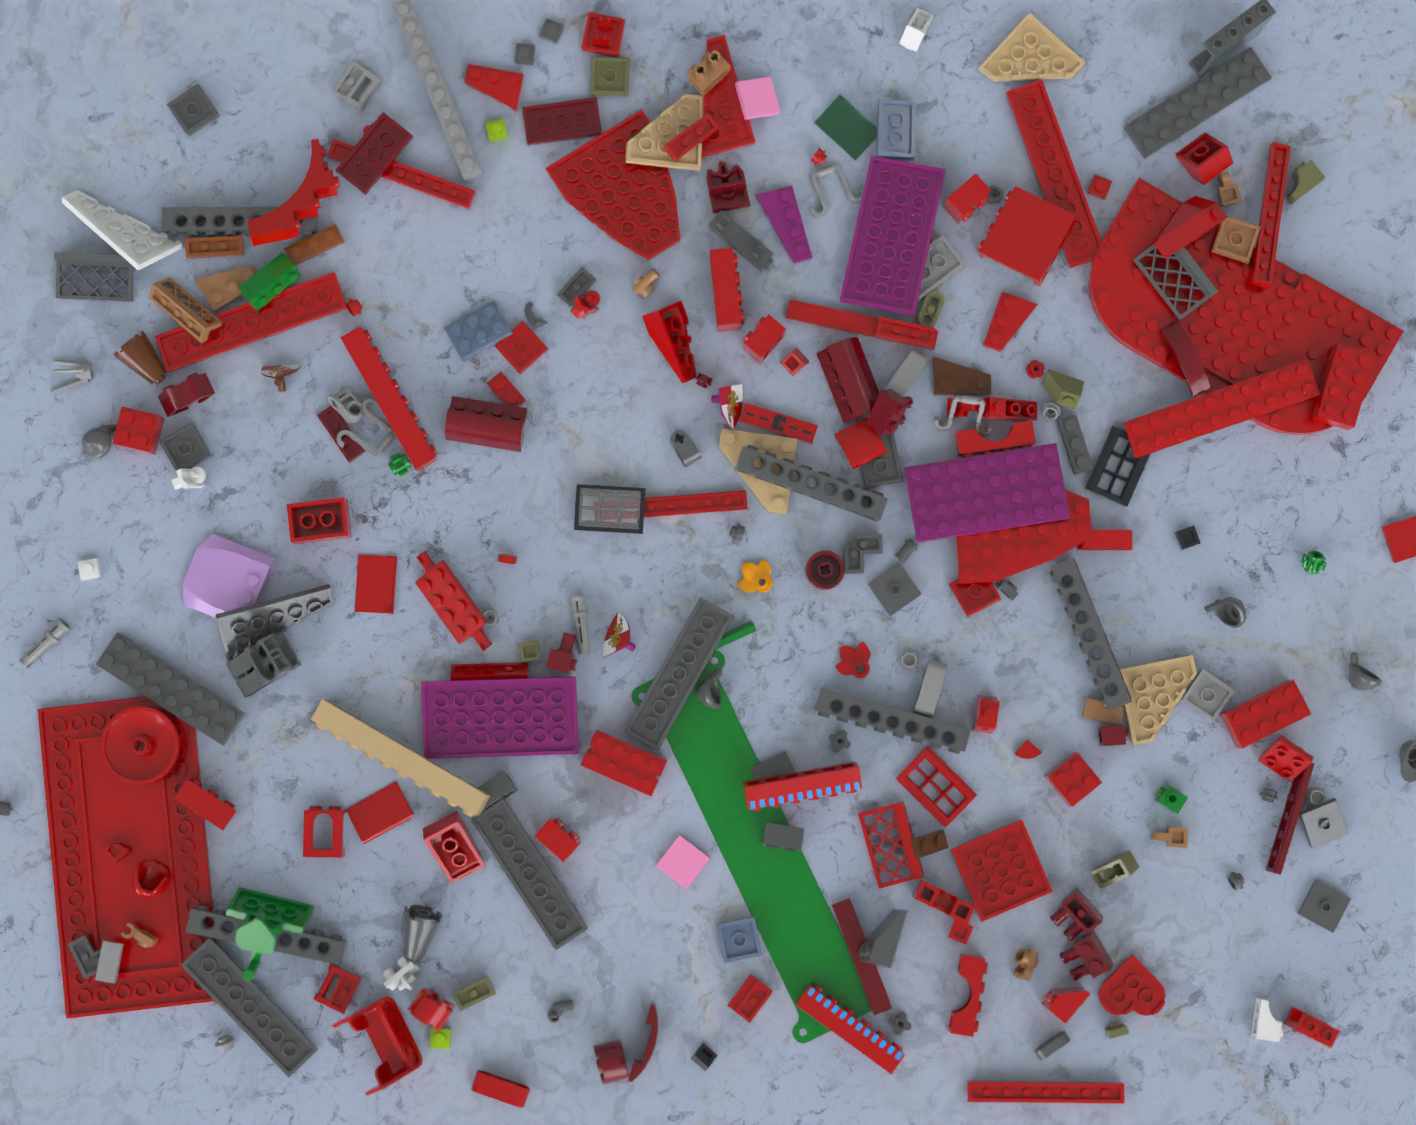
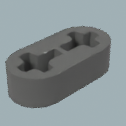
[1034,1031,1070,1060]

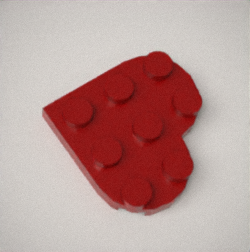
[1098,954,1166,1016]

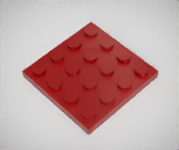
[950,819,1053,922]

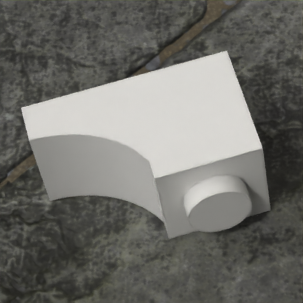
[900,8,934,52]
[1251,997,1284,1042]

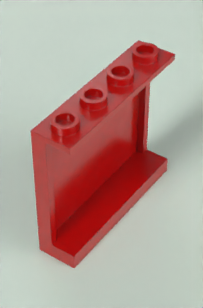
[978,186,1076,287]

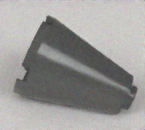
[403,905,442,962]

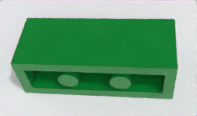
[238,252,301,311]

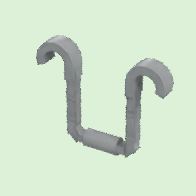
[810,164,864,218]
[934,395,992,436]
[337,398,394,455]

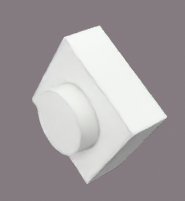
[78,558,102,581]

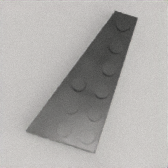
[215,584,334,662]

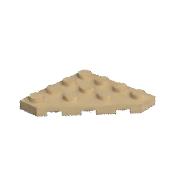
[978,13,1086,82]
[625,94,703,171]
[719,428,797,515]
[1120,655,1197,746]

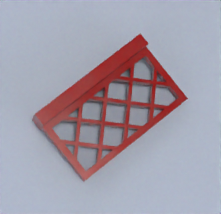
[858,801,924,889]

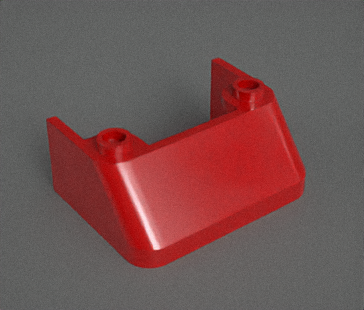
[332,996,423,1096]

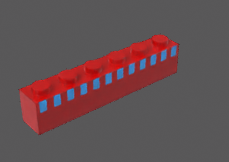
[742,762,862,811]
[795,983,905,1074]

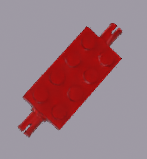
[415,551,492,651]

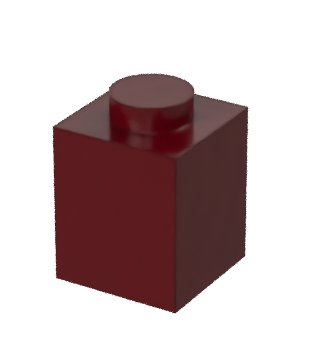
[1098,725,1129,746]

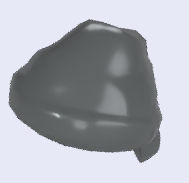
[82,424,117,458]
[1204,597,1247,628]
[1349,652,1382,690]
[695,667,723,710]

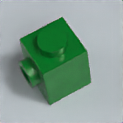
[1154,784,1188,814]

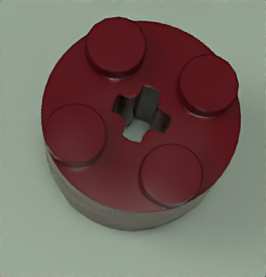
[805,551,845,590]
[594,1040,629,1085]

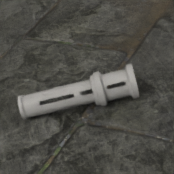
[569,595,591,654]
[19,618,71,668]

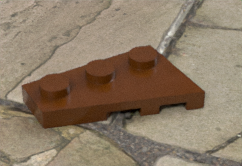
[933,356,991,395]

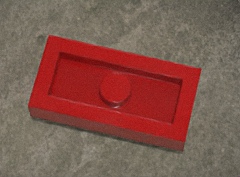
[487,372,526,407]

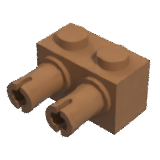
[687,50,730,96]

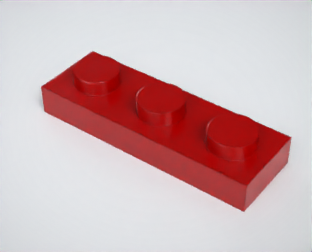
[663,113,720,162]
[875,316,936,348]

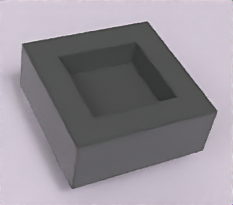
[539,18,564,44]
[515,43,536,65]
[997,581,1019,600]

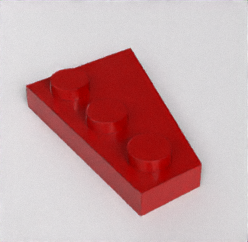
[464,64,524,112]
[982,292,1038,352]

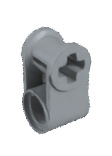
[328,386,364,424]

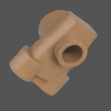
[633,268,660,299]
[1013,948,1039,981]

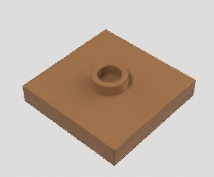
[1211,215,1260,264]

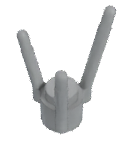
[51,360,93,393]

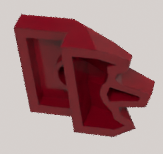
[706,162,750,214]

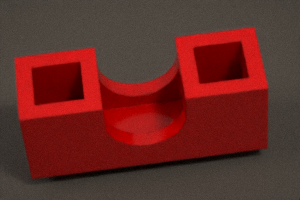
[912,879,975,924]

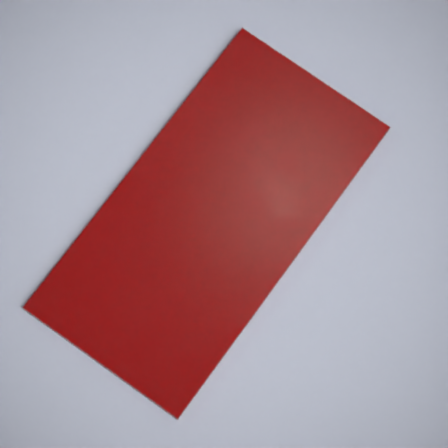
[37,696,217,1019]

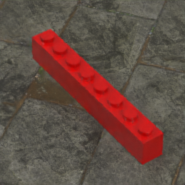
[340,326,438,471]

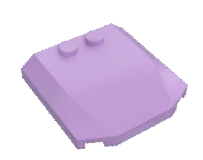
[182,534,276,617]

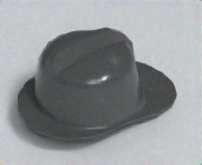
[1399,740,1416,782]

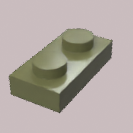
[452,976,496,1011]

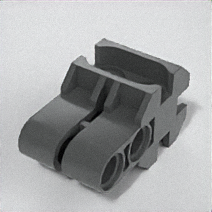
[226,631,301,698]

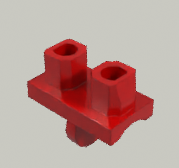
[570,290,601,319]

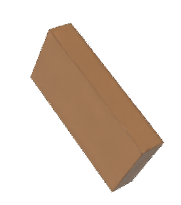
[1082,698,1124,725]

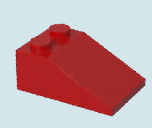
[422,811,486,884]

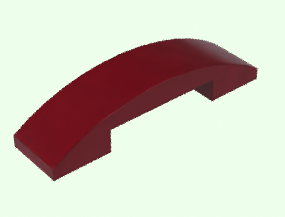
[1160,320,1211,398]
[628,1003,658,1082]

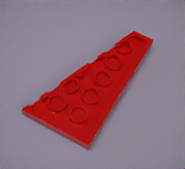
[701,35,755,159]

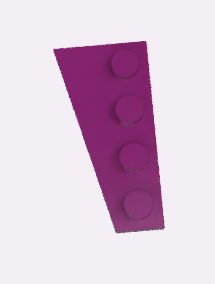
[756,186,812,264]

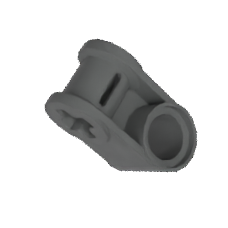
[670,430,702,467]

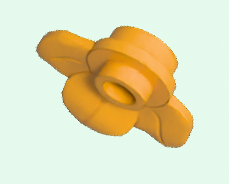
[737,559,773,593]

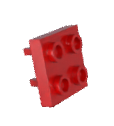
[581,12,626,58]
[1258,736,1314,782]

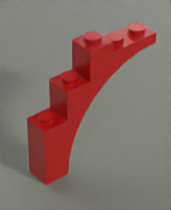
[247,139,340,246]

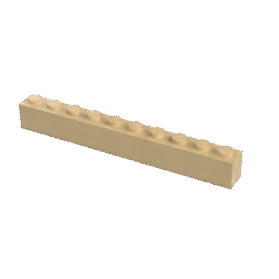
[311,699,491,817]

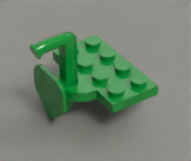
[226,887,314,980]

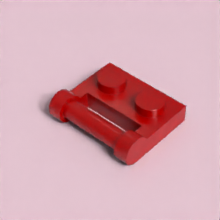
[313,963,362,1014]

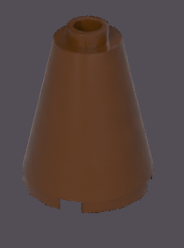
[113,331,166,385]

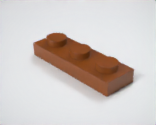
[284,224,345,265]
[185,235,244,259]

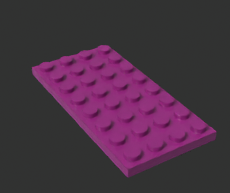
[840,156,946,316]
[904,443,1070,543]
[421,676,579,759]

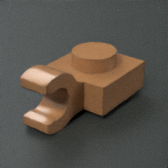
[1217,172,1242,207]
[1152,827,1188,848]
[121,923,159,948]

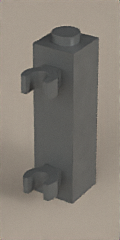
[709,210,774,272]

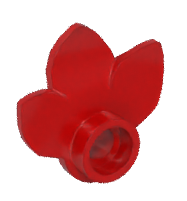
[835,642,871,678]

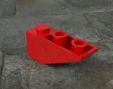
[977,397,1037,421]

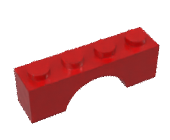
[955,421,1036,458]
[948,953,988,1037]

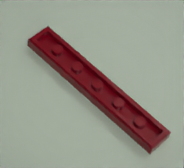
[1266,763,1314,875]
[831,898,892,1016]

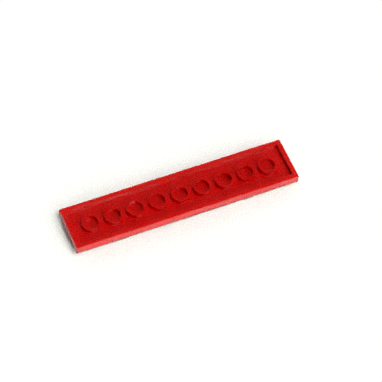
[1006,79,1102,269]
[155,272,348,373]
[1123,359,1320,459]

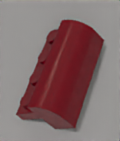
[816,337,880,424]
[445,396,528,452]

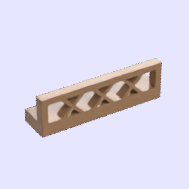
[149,277,222,343]

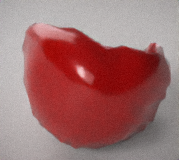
[132,860,168,898]

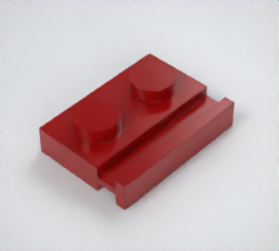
[727,974,773,1023]

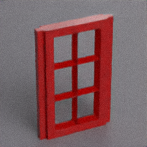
[895,746,977,828]

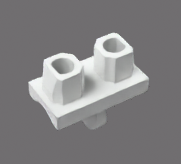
[171,467,206,489]
[382,956,420,991]

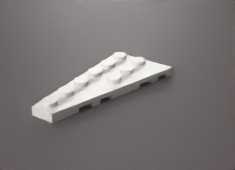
[62,190,183,270]

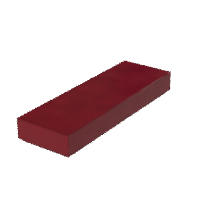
[317,406,365,463]

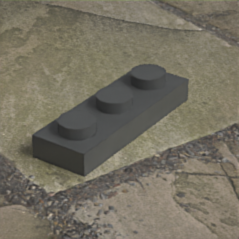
[1057,414,1093,475]

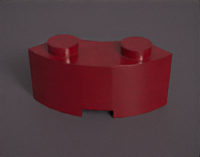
[158,373,215,417]

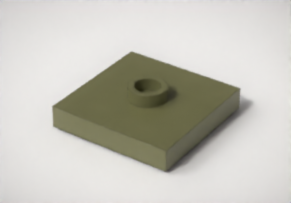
[590,57,630,97]

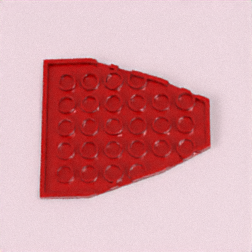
[546,109,680,261]
[956,489,1092,584]

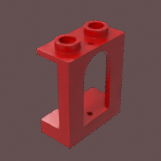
[303,806,346,858]
[1284,1007,1340,1049]

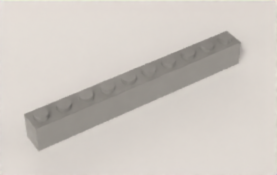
[391,0,483,182]

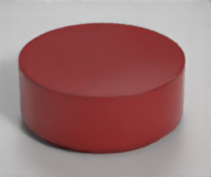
[498,554,518,564]

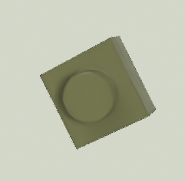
[518,640,541,663]
[1105,1022,1129,1039]

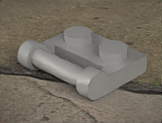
[332,61,382,112]

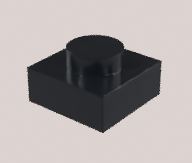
[1175,525,1201,550]
[690,1043,718,1071]

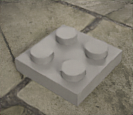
[1180,669,1235,722]

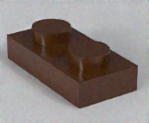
[910,829,949,859]

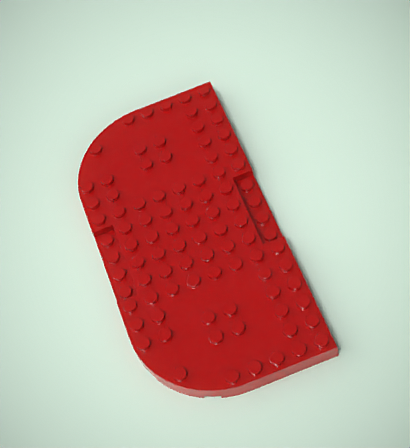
[1088,178,1404,435]

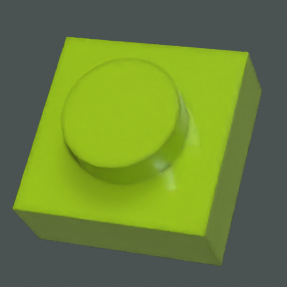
[485,119,508,142]
[430,1027,451,1049]

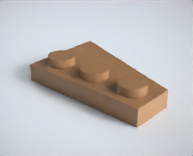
[195,265,257,312]

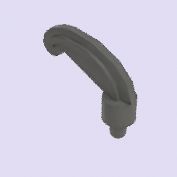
[525,302,548,327]

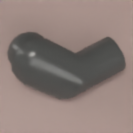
[548,1000,573,1023]

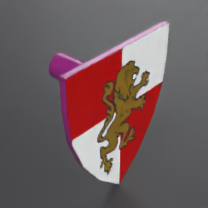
[711,384,743,430]
[603,612,636,658]

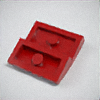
[834,417,887,469]

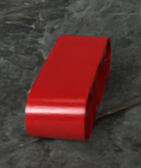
[1077,530,1133,550]
[471,1070,530,1108]

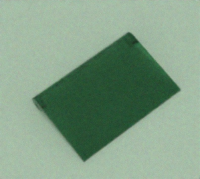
[814,94,877,161]

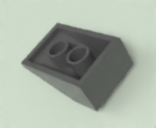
[858,910,907,968]

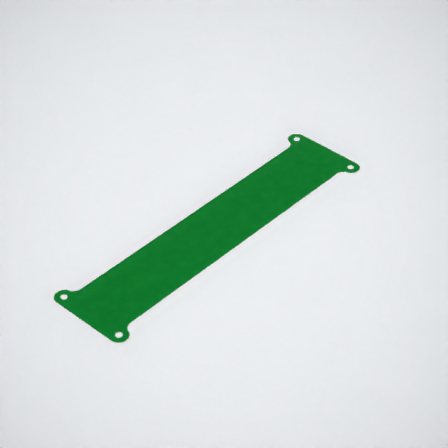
[631,651,872,1043]

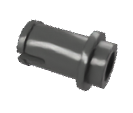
[895,538,918,563]

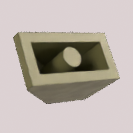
[1042,369,1084,410]

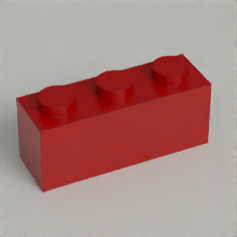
[174,778,236,830]

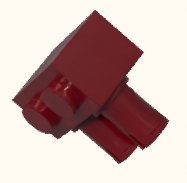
[866,389,913,435]
[546,632,578,674]
[1050,888,1104,941]
[1060,929,1113,981]

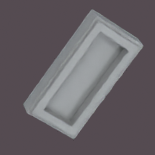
[95,940,124,983]

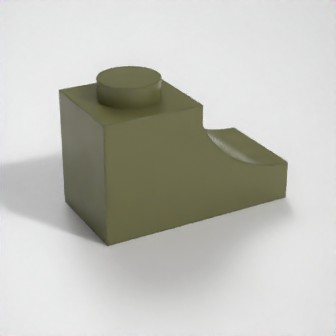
[1287,160,1326,205]
[1090,850,1139,889]

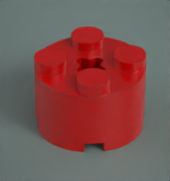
[407,988,454,1031]

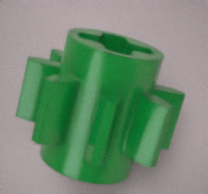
[388,453,412,477]
[1301,550,1327,574]

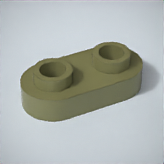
[918,291,944,327]

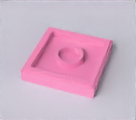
[735,76,781,120]
[656,835,710,889]

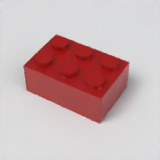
[287,497,352,544]

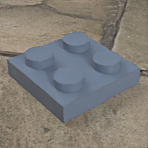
[716,916,762,963]

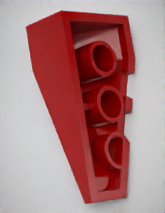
[1154,196,1228,259]
[642,300,696,383]

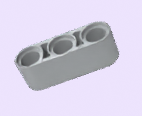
[884,348,929,396]
[913,659,948,718]

